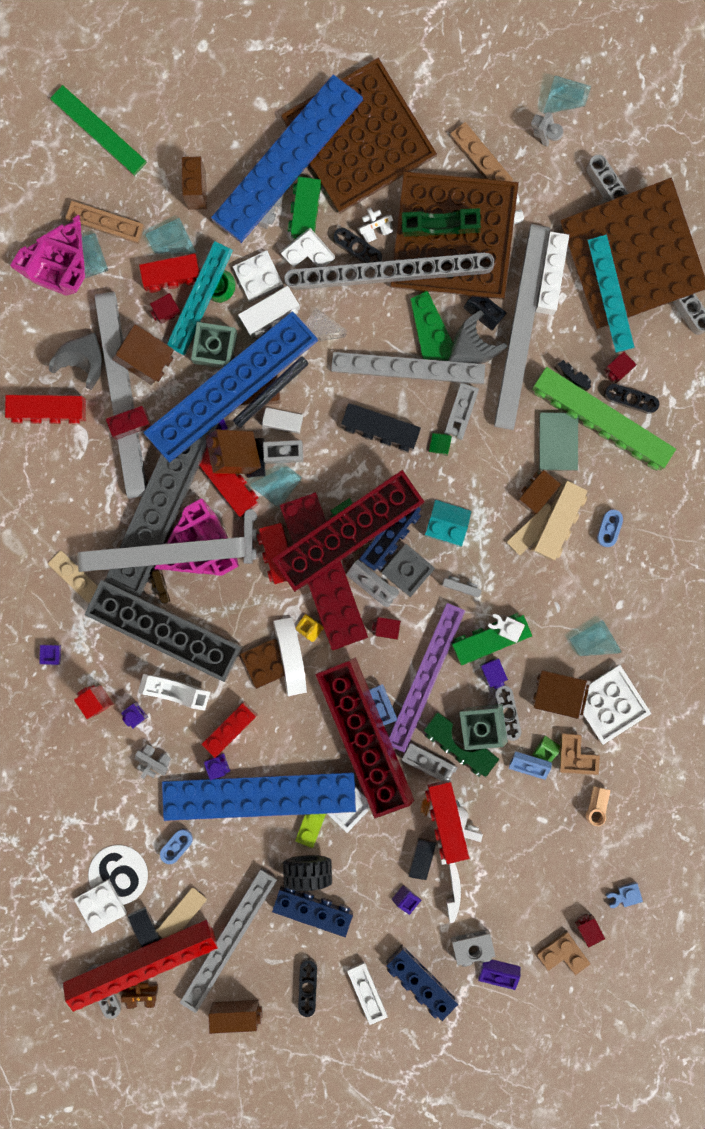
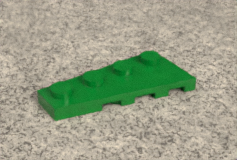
[410,291,453,362]

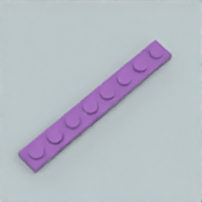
[389,603,465,752]

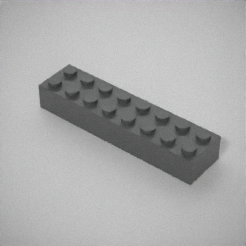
[84,580,243,682]

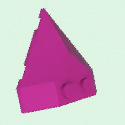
[10,215,85,296]
[154,498,239,576]

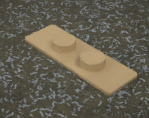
[507,504,551,555]
[48,551,98,603]
[157,888,207,938]

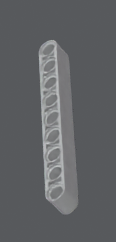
[77,537,246,572]

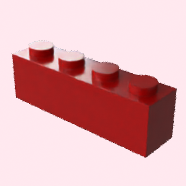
[5,395,86,425]
[199,448,259,518]
[425,779,470,864]

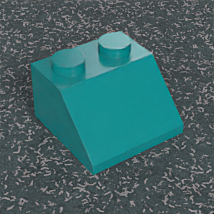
[424,500,472,547]

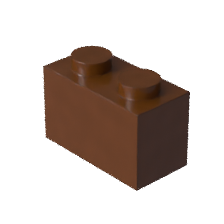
[517,470,561,515]

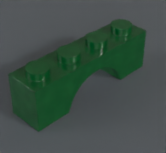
[402,208,481,237]
[423,711,499,778]

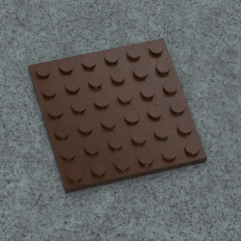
[281,57,437,214]
[390,172,519,300]
[560,177,705,329]

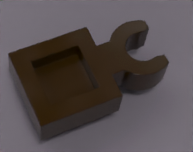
[151,570,171,604]

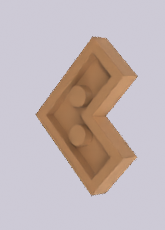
[559,733,600,775]
[536,931,591,975]

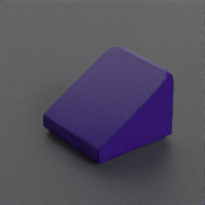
[392,885,421,915]

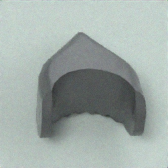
[449,310,508,364]
[49,333,102,390]

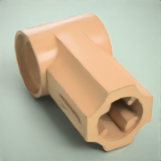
[585,786,611,826]

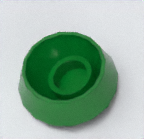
[211,270,236,303]

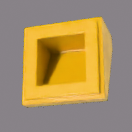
[295,614,324,642]

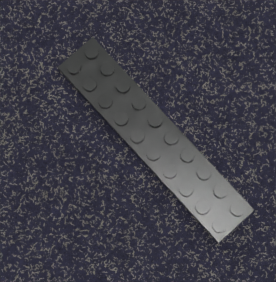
[105,423,218,596]

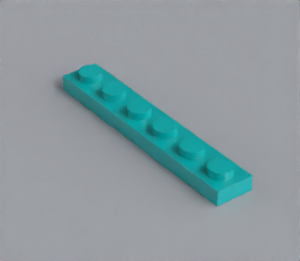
[588,235,635,353]
[167,241,233,355]

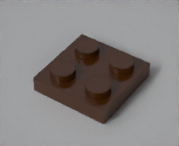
[240,638,285,689]

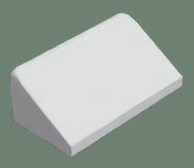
[262,408,304,434]

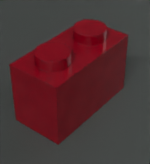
[106,406,152,440]

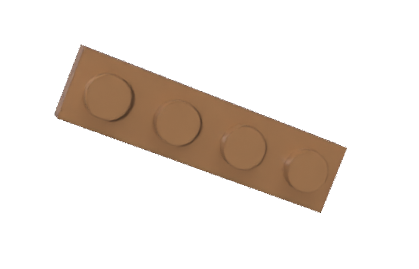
[450,122,513,182]
[65,200,145,244]

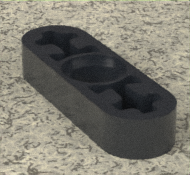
[334,228,382,263]
[604,384,660,414]
[298,958,317,1017]

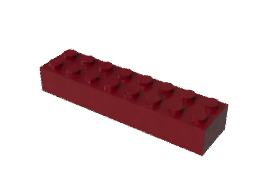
[272,470,425,592]
[280,492,368,651]
[315,657,415,819]

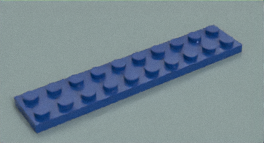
[211,74,363,243]
[143,311,318,463]
[162,772,356,821]

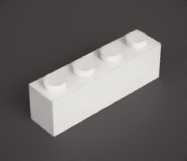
[535,232,569,315]

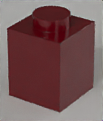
[150,293,181,324]
[604,351,637,384]
[372,617,401,640]
[574,914,605,948]

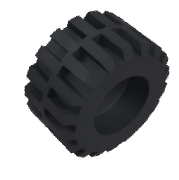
[283,855,332,891]

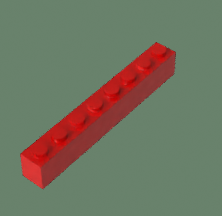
[63,920,218,1012]

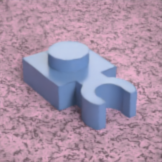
[606,882,643,908]

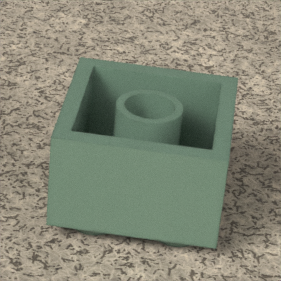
[191,322,237,368]
[460,704,508,750]

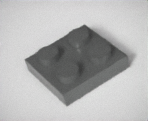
[381,544,435,598]

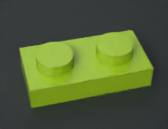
[295,814,326,848]

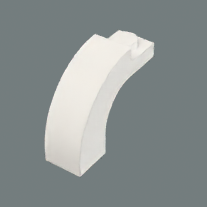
[138,674,210,711]

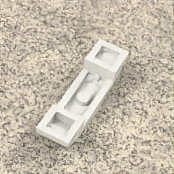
[273,617,307,696]
[438,842,461,923]

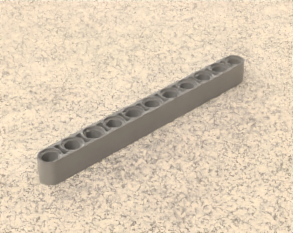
[586,155,705,335]
[494,224,550,430]
[284,253,494,290]
[95,291,147,499]

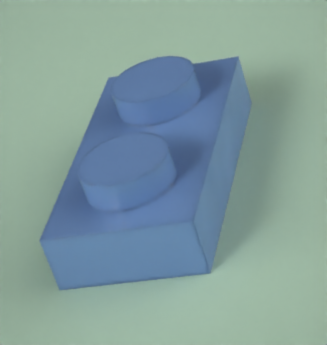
[369,684,397,725]
[509,752,552,780]

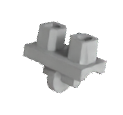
[531,112,564,147]
[135,744,171,779]

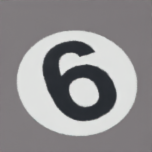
[88,845,148,905]

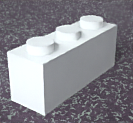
[238,286,300,338]

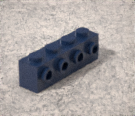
[359,507,421,572]
[272,886,353,938]
[386,945,459,1021]

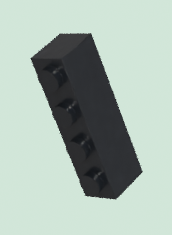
[341,403,421,453]

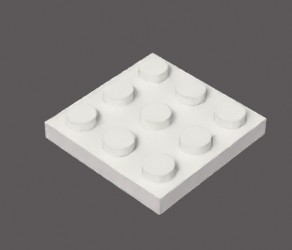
[583,665,651,745]

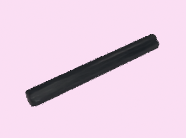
[233,356,309,428]

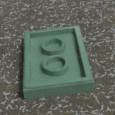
[539,413,578,471]

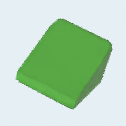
[532,736,560,762]

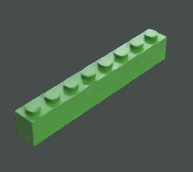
[532,367,676,471]

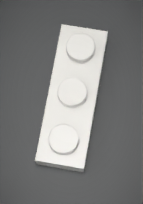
[347,961,388,1025]

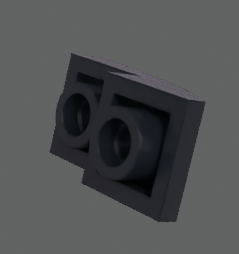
[555,360,592,391]
[128,907,161,948]

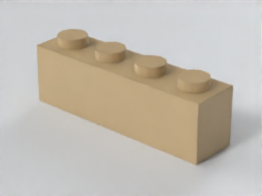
[531,481,587,560]

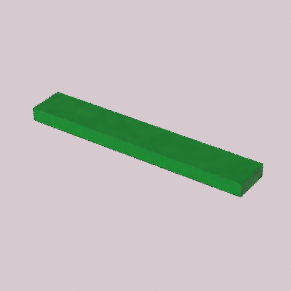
[50,85,147,176]

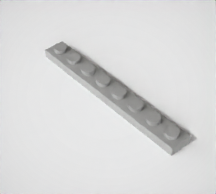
[331,352,486,385]
[180,868,277,1013]

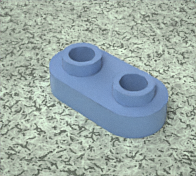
[597,510,623,547]
[160,829,193,864]

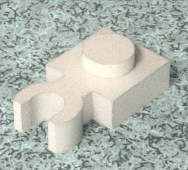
[488,614,525,643]

